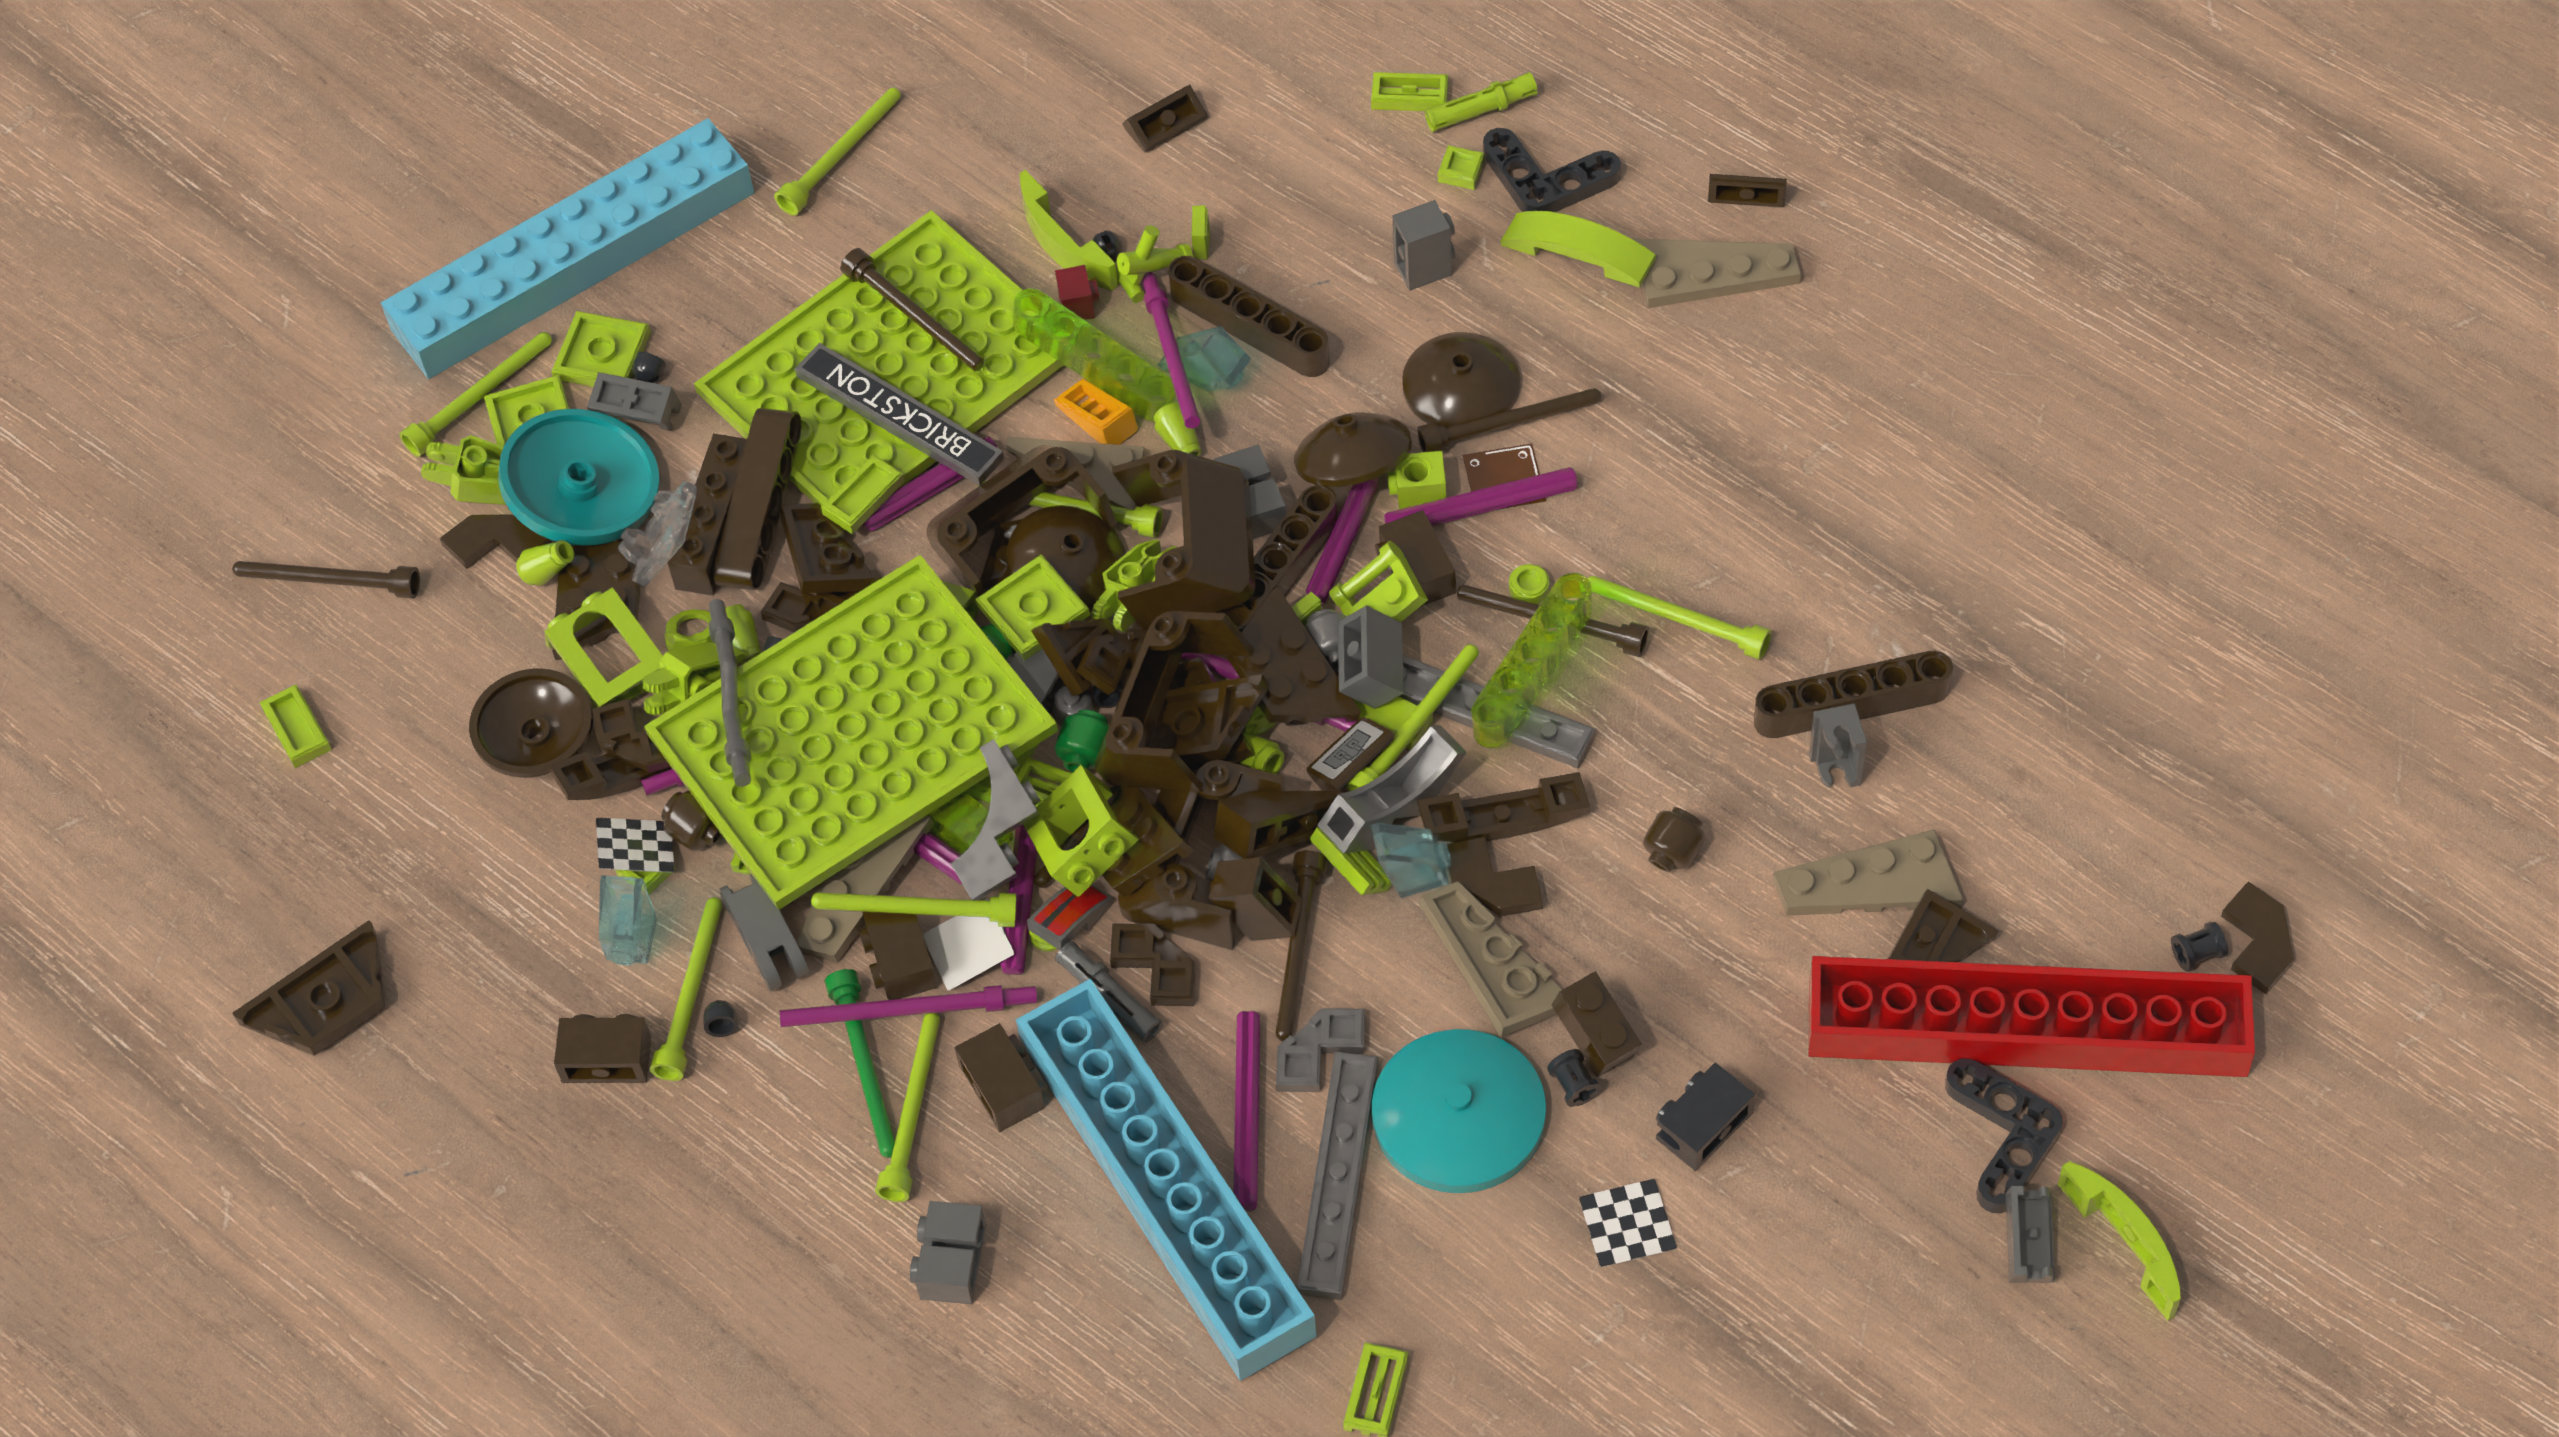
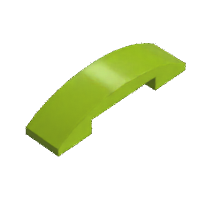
[1019,169,1118,291]
[1500,211,1656,288]
[2058,1161,2181,1321]

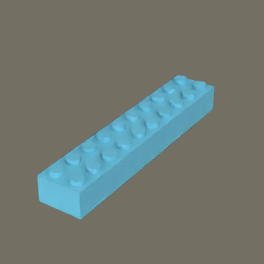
[380,118,754,379]
[1016,978,1317,1381]

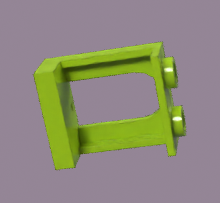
[544,587,663,709]
[1023,765,1138,897]

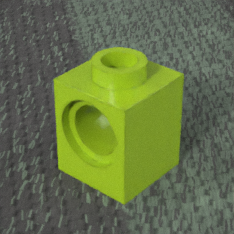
[1388,451,1446,510]

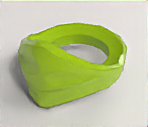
[665,609,712,651]

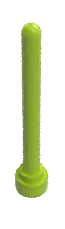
[774,87,901,216]
[399,332,552,457]
[978,480,1163,538]
[1585,576,1772,660]
[1345,644,1479,792]
[811,892,1016,927]
[650,897,722,1081]
[875,1013,940,1202]

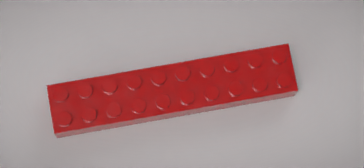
[1808,956,2255,1077]

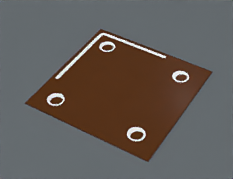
[1462,443,1547,510]

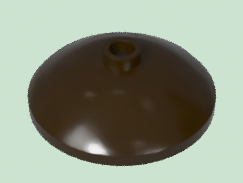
[1402,332,1520,427]
[1294,412,1412,487]
[1006,505,1126,611]
[469,668,593,778]

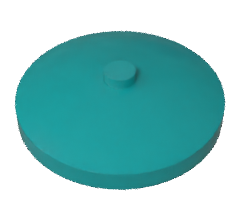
[498,409,659,546]
[1372,1029,1546,1193]

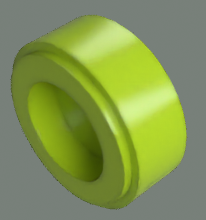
[1509,564,1549,604]

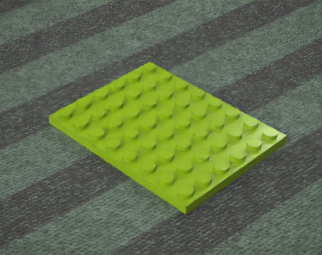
[694,210,1083,531]
[644,554,1058,910]

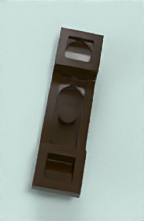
[549,751,671,800]
[1417,772,1590,842]

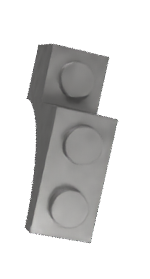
[1317,725,1467,853]
[950,739,1041,900]

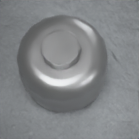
[1052,686,1094,726]

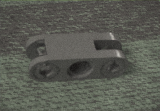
[719,874,809,991]

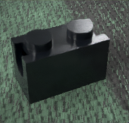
[1656,1062,1755,1171]

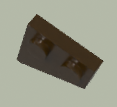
[1031,618,1118,696]
[1887,889,1999,962]

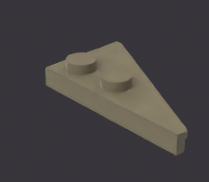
[1006,437,1145,510]

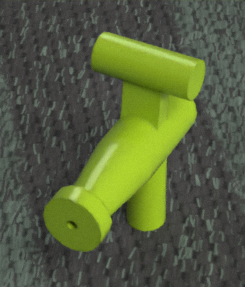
[1116,225,1193,303]

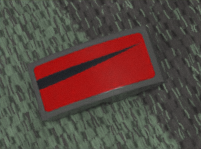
[1027,885,1114,950]

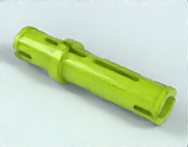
[1424,72,1538,133]

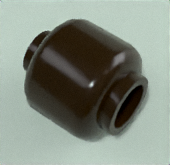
[661,790,723,851]
[1643,807,1705,872]

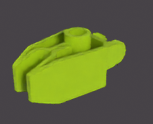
[420,435,506,505]
[1091,539,1177,632]
[643,642,745,715]

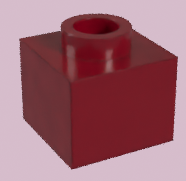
[1055,265,1100,324]

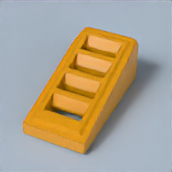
[1054,379,1138,445]

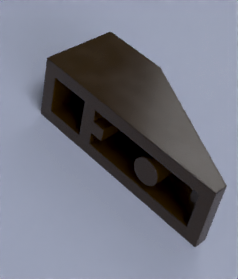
[1213,790,1343,859]

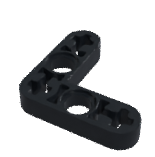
[1483,128,1621,212]
[1945,1058,2063,1213]

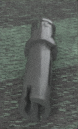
[1055,941,1163,1042]

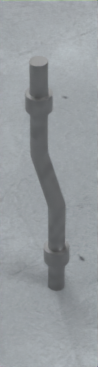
[709,599,751,787]

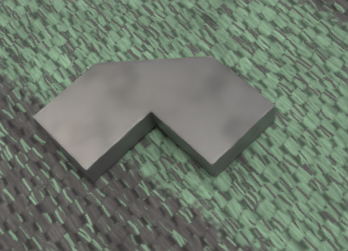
[1276,1008,1365,1092]

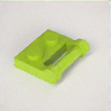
[1329,541,1428,622]

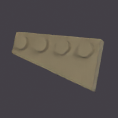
[1632,238,1801,308]
[797,816,934,962]
[1773,830,1963,916]
[1419,882,1563,1037]

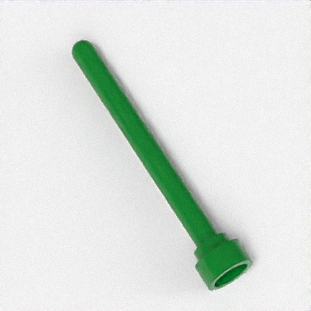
[824,969,895,1158]

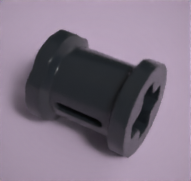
[2171,921,2228,972]
[1547,1049,1602,1107]

